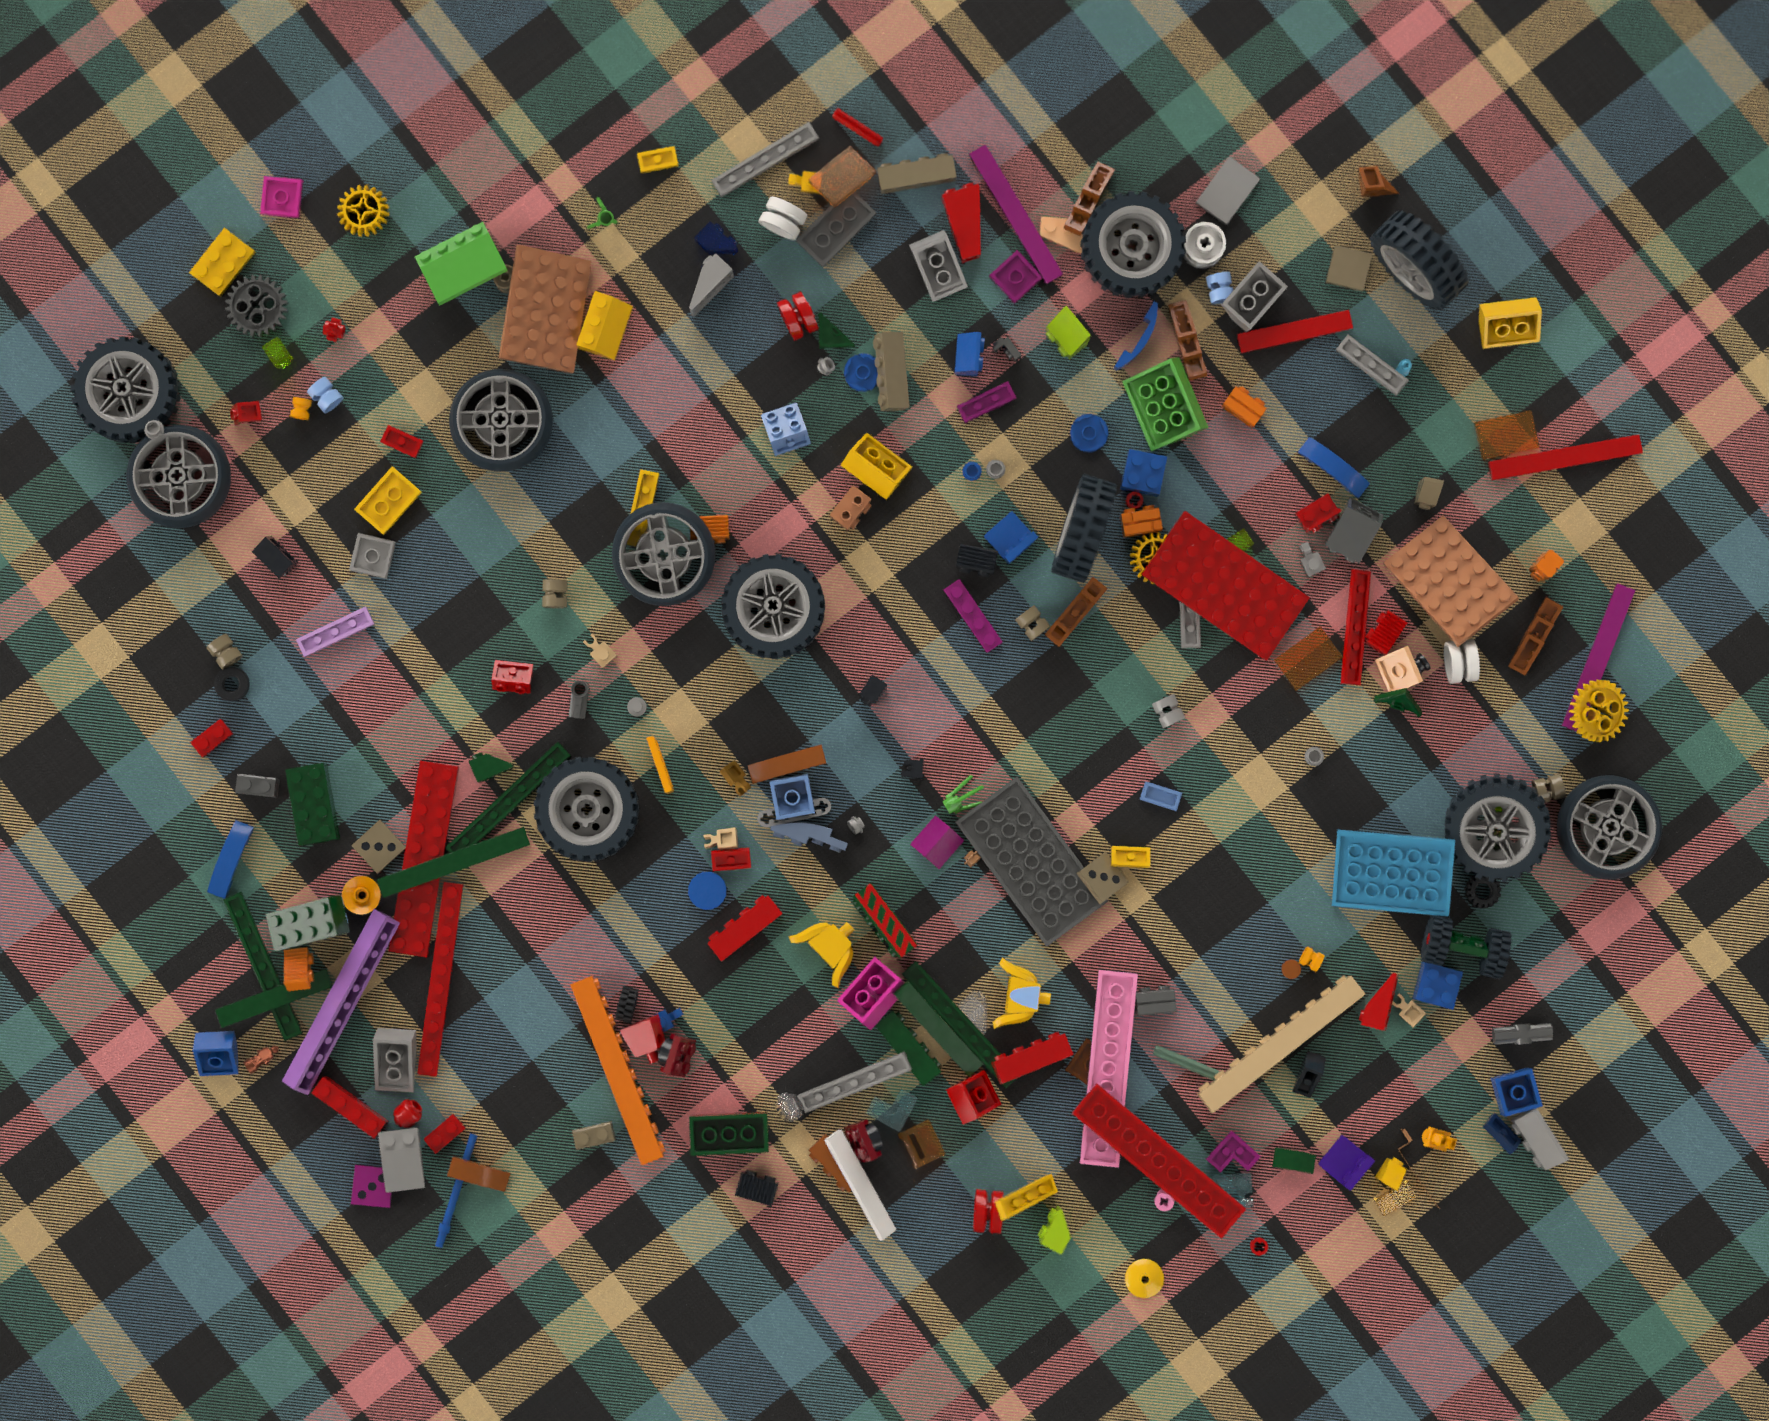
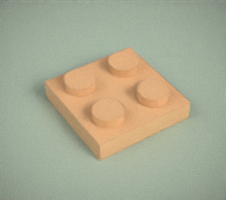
[1375,646,1423,692]

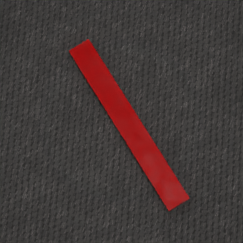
[1488,434,1643,481]

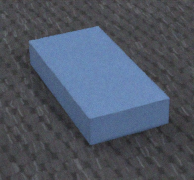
[1139,781,1182,811]

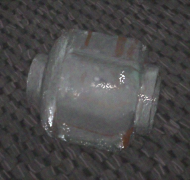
[775,1092,804,1122]

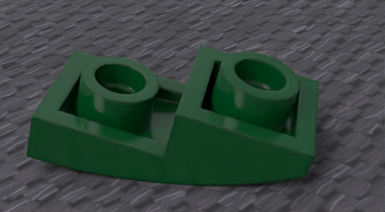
[1272,1148,1316,1174]

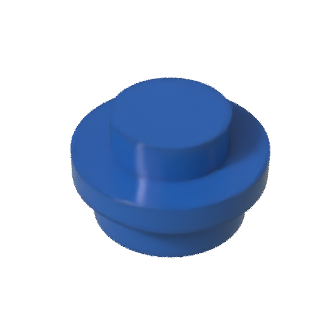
[962,462,982,481]

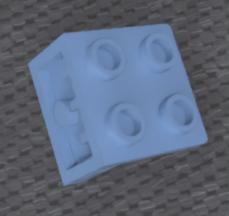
[761,403,811,456]

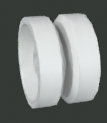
[758,196,807,240]
[1184,222,1226,269]
[1444,639,1480,684]

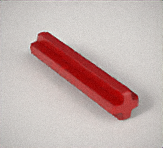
[833,108,883,147]

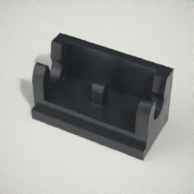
[252,536,299,578]
[901,759,924,780]

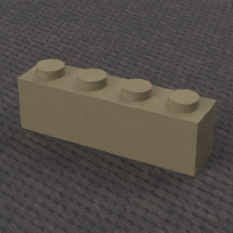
[877,153,956,194]
[873,332,910,411]

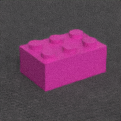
[837,957,905,1030]

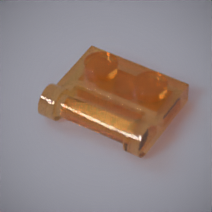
[898,1119,946,1169]

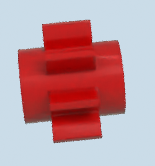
[323,317,346,342]

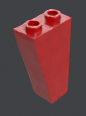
[942,183,981,263]

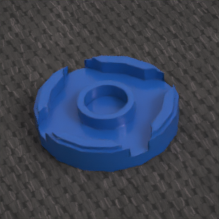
[844,353,878,392]
[1070,414,1108,453]
[688,872,727,910]

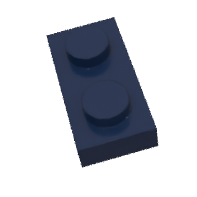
[1483,1113,1522,1154]

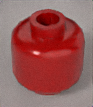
[393,1099,422,1128]

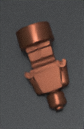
[243,1045,279,1074]

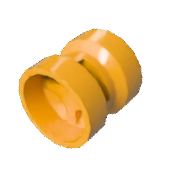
[290,397,312,420]
[1299,946,1325,972]

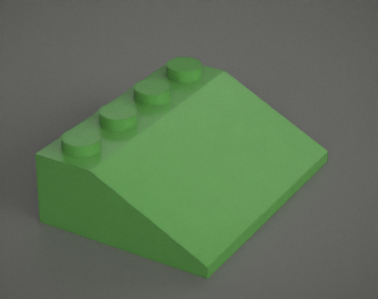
[415,222,508,306]
[1122,357,1209,452]

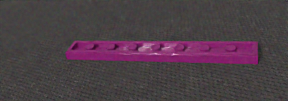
[969,144,1063,285]
[1562,583,1635,732]

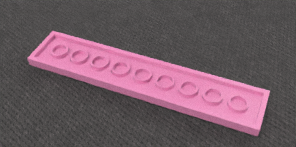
[1080,970,1138,1167]

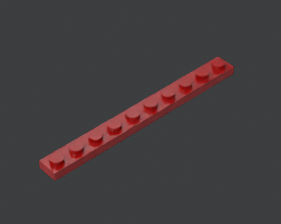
[417,882,464,1077]

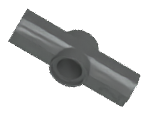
[1492,1023,1553,1045]

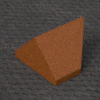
[1359,166,1399,197]

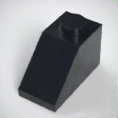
[1292,1051,1326,1098]

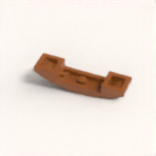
[1045,577,1108,647]

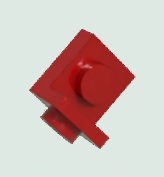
[230,401,262,425]

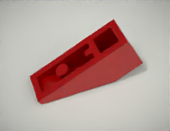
[1359,973,1399,1031]

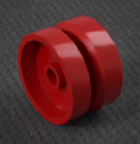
[776,291,819,341]
[973,1189,1004,1234]

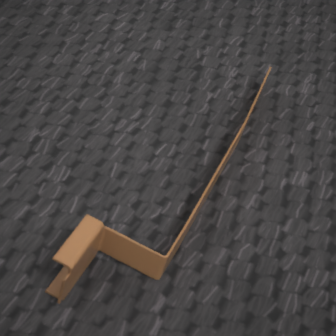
[1398,1129,1440,1209]

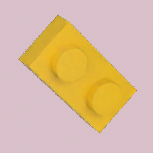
[637,146,679,173]
[1111,846,1150,868]

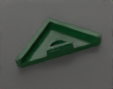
[818,313,855,349]
[1374,688,1422,717]

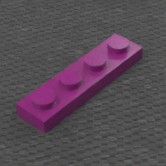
[943,579,1003,653]

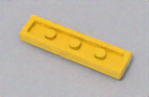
[627,469,660,547]
[995,1174,1058,1220]

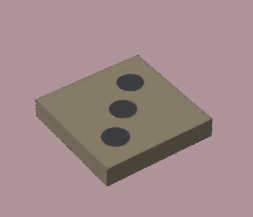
[351,820,406,874]
[1077,851,1128,904]

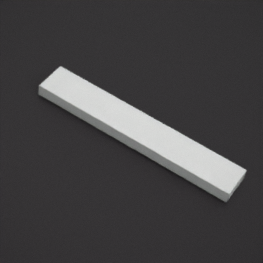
[824,1130,896,1241]

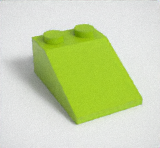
[1045,306,1091,359]

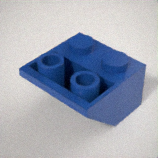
[955,332,985,377]

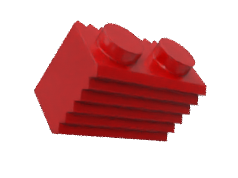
[1365,610,1407,656]

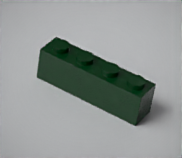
[875,1011,942,1086]

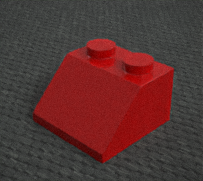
[946,1070,1002,1124]

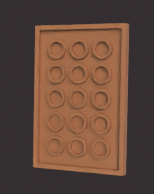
[499,245,591,374]
[1383,516,1519,647]

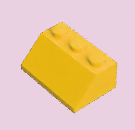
[577,291,633,361]
[1479,297,1542,349]
[841,433,912,500]

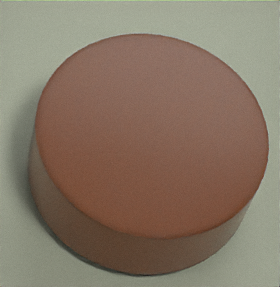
[1281,959,1301,979]

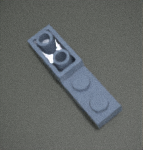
[770,823,848,853]

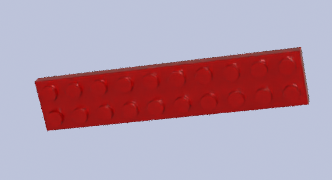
[389,761,459,957]
[1072,1083,1246,1239]

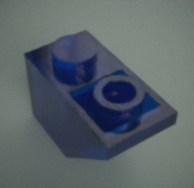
[694,221,738,254]

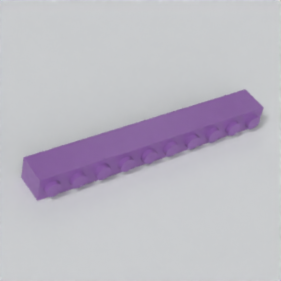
[282,909,400,1095]

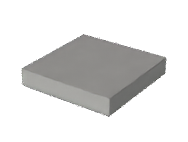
[349,533,396,579]

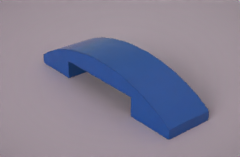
[1114,301,1158,371]
[1298,437,1370,499]
[207,820,254,899]

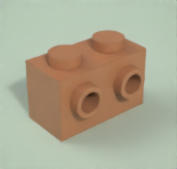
[829,485,872,531]

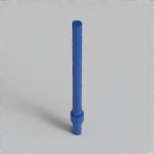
[435,1133,478,1248]

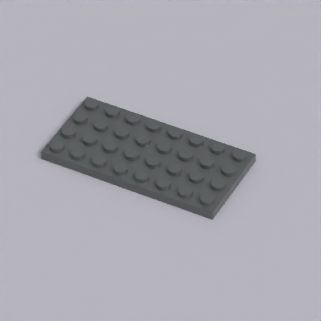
[955,777,1108,947]

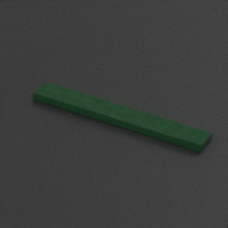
[445,742,571,853]
[377,827,530,898]
[223,892,303,1041]
[902,961,1017,1088]

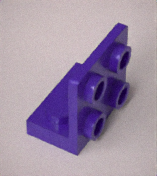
[1318,1135,1375,1191]

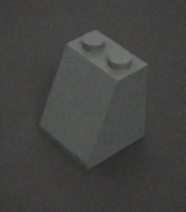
[1325,497,1383,563]

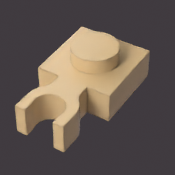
[583,634,617,668]
[704,828,738,850]
[1392,994,1426,1028]

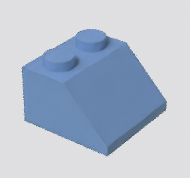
[770,774,815,820]

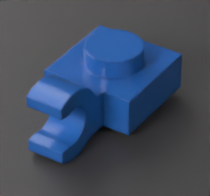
[654,1008,684,1032]

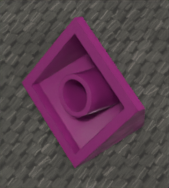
[910,816,964,869]

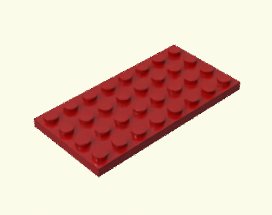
[1141,511,1310,661]

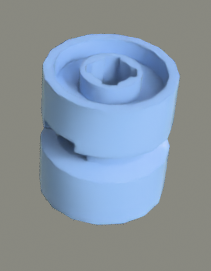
[1206,272,1234,304]
[307,377,343,413]

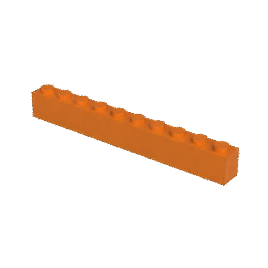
[570,976,666,1166]

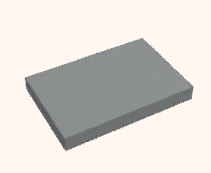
[1196,156,1260,225]

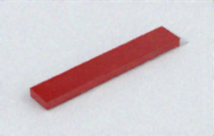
[1237,310,1353,354]
[1340,569,1371,686]

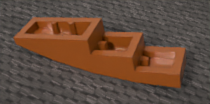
[1063,162,1115,237]
[1168,300,1207,381]
[1508,597,1563,675]
[748,744,826,784]

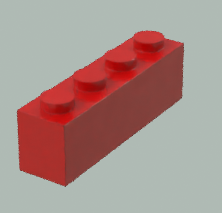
[707,895,783,962]
[991,1031,1074,1084]
[311,1076,389,1138]

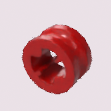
[1126,491,1143,509]
[1250,1237,1268,1256]

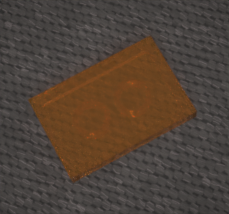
[808,146,876,207]
[1474,410,1540,460]
[1273,626,1343,691]

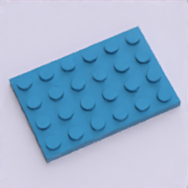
[1332,830,1455,917]

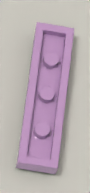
[296,606,375,657]

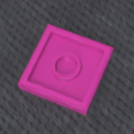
[260,176,303,218]

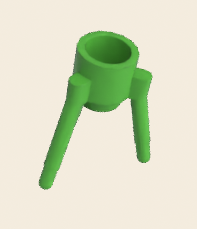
[587,197,618,229]
[943,775,984,814]

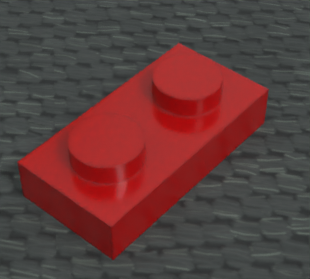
[380,425,424,459]
[190,718,233,758]
[711,847,751,871]
[423,1114,466,1154]

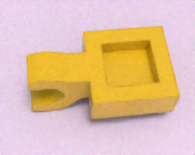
[788,171,822,194]

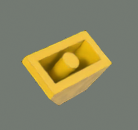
[1375,1157,1406,1191]

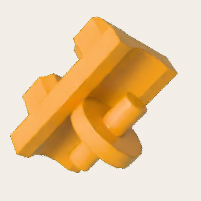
[1422,1127,1457,1152]

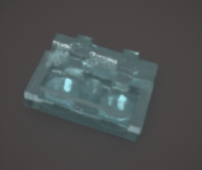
[1212,1173,1253,1208]

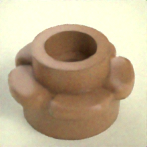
[964,850,981,868]

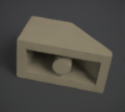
[1414,477,1444,510]

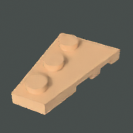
[1040,216,1083,254]

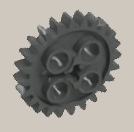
[225,275,288,337]

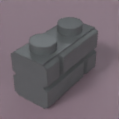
[235,774,280,798]
[1135,985,1177,1016]

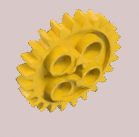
[1569,679,1629,742]

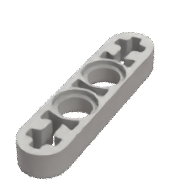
[757,798,831,827]

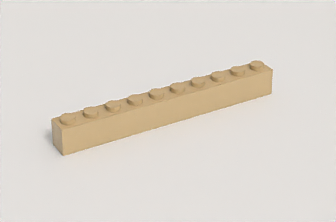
[1197,975,1365,1113]

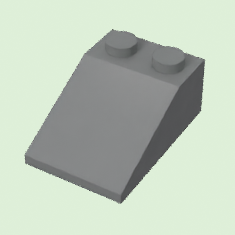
[909,230,968,302]
[689,254,734,317]
[373,1028,417,1092]
[378,1128,425,1193]

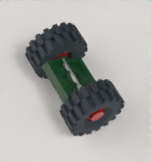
[1421,915,1512,979]

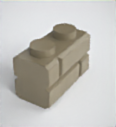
[572,1121,616,1150]

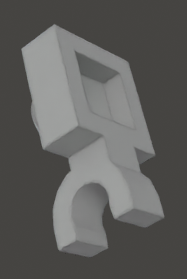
[1299,542,1326,577]

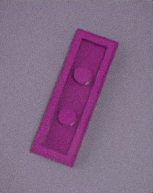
[956,381,1016,424]

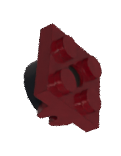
[658,1034,697,1077]
[844,1119,882,1163]

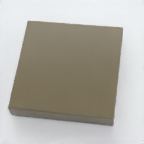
[1325,245,1372,292]

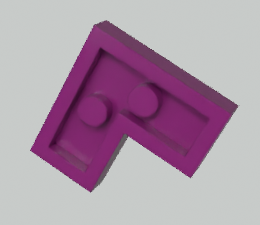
[1206,1130,1261,1173]

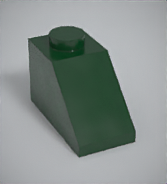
[468,752,515,783]

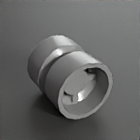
[1152,694,1185,728]

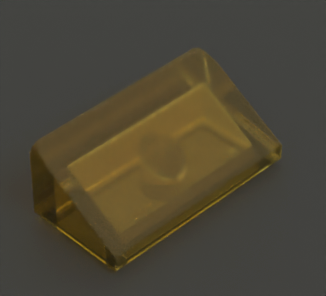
[1373,1180,1416,1217]

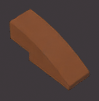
[447,1156,511,1192]

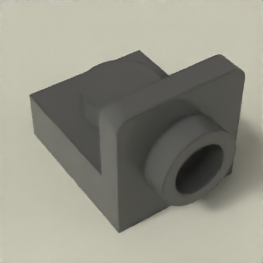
[992,337,1022,362]

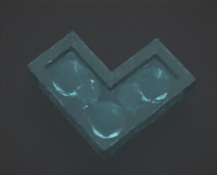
[866,1088,918,1132]

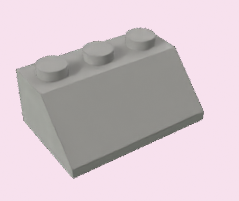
[1221,261,1288,332]
[1510,1109,1569,1170]

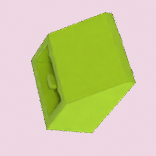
[1038,1206,1071,1255]

